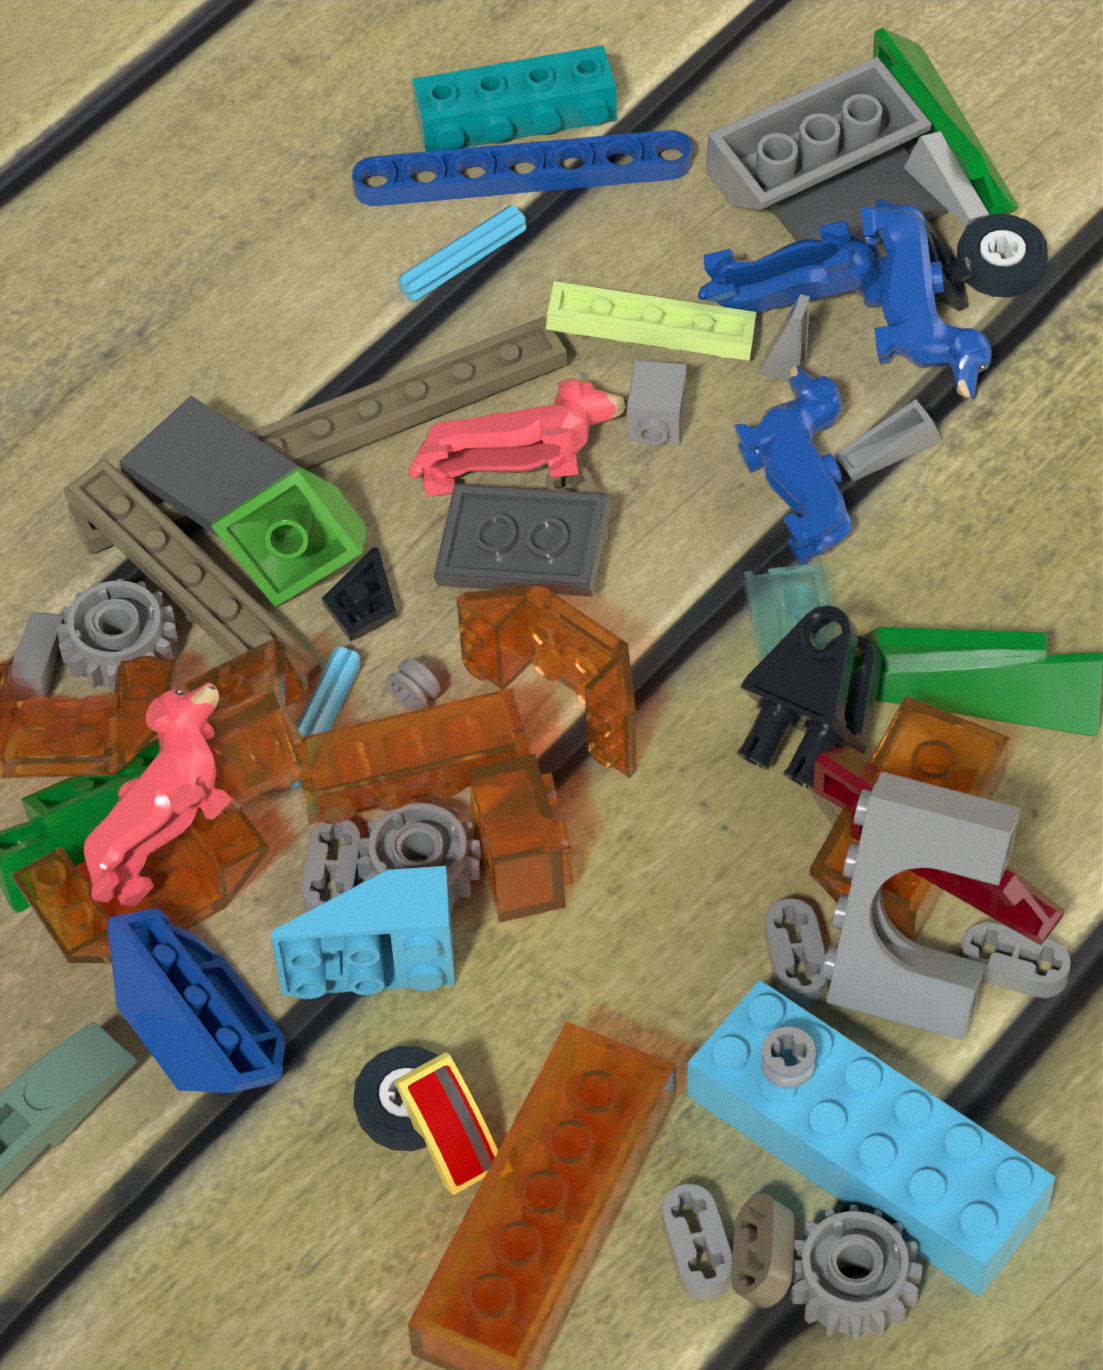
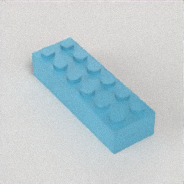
[687,980,1055,1297]

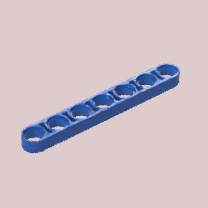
[352,130,692,206]

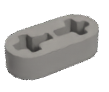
[302,817,361,912]
[765,899,829,1007]
[960,922,1071,998]
[662,1184,732,1300]

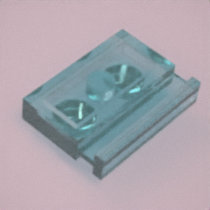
[744,563,837,663]

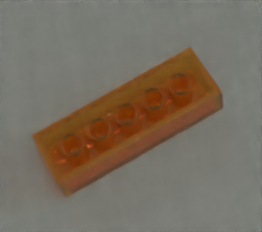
[407,1021,676,1370]

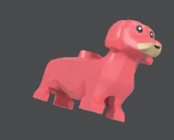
[409,378,626,497]
[84,683,232,907]

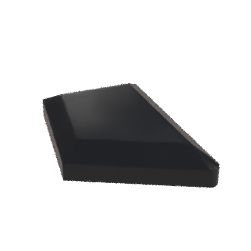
[924,217,975,311]
[322,547,397,641]

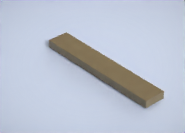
[64,457,321,704]

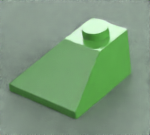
[211,466,367,608]

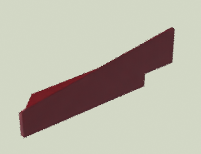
[813,747,1064,946]

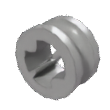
[385,658,441,713]
[761,1026,816,1089]

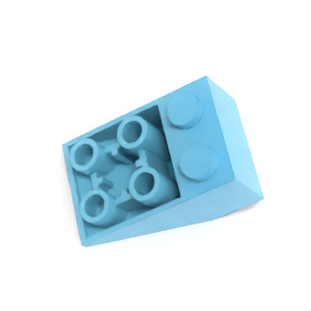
[271,866,455,999]

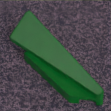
[873,28,1019,215]
[852,627,1103,736]
[0,730,244,913]

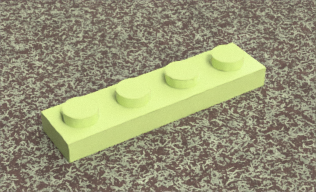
[545,281,756,361]

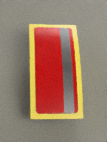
[394,1052,505,1195]

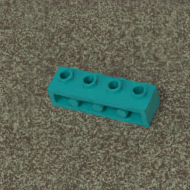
[412,45,617,152]

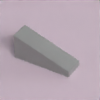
[904,131,989,227]
[758,294,810,381]
[834,399,942,481]
[7,613,65,704]

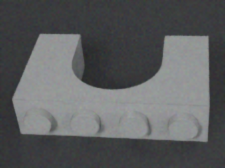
[822,772,1021,1040]

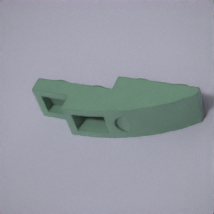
[0,1021,137,1195]

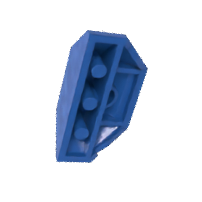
[107,908,286,1093]

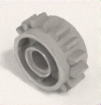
[56,579,178,691]
[356,800,481,911]
[791,1205,922,1341]

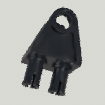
[736,605,882,791]

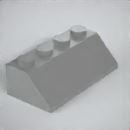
[705,57,932,210]

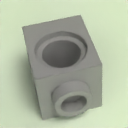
[627,360,687,446]

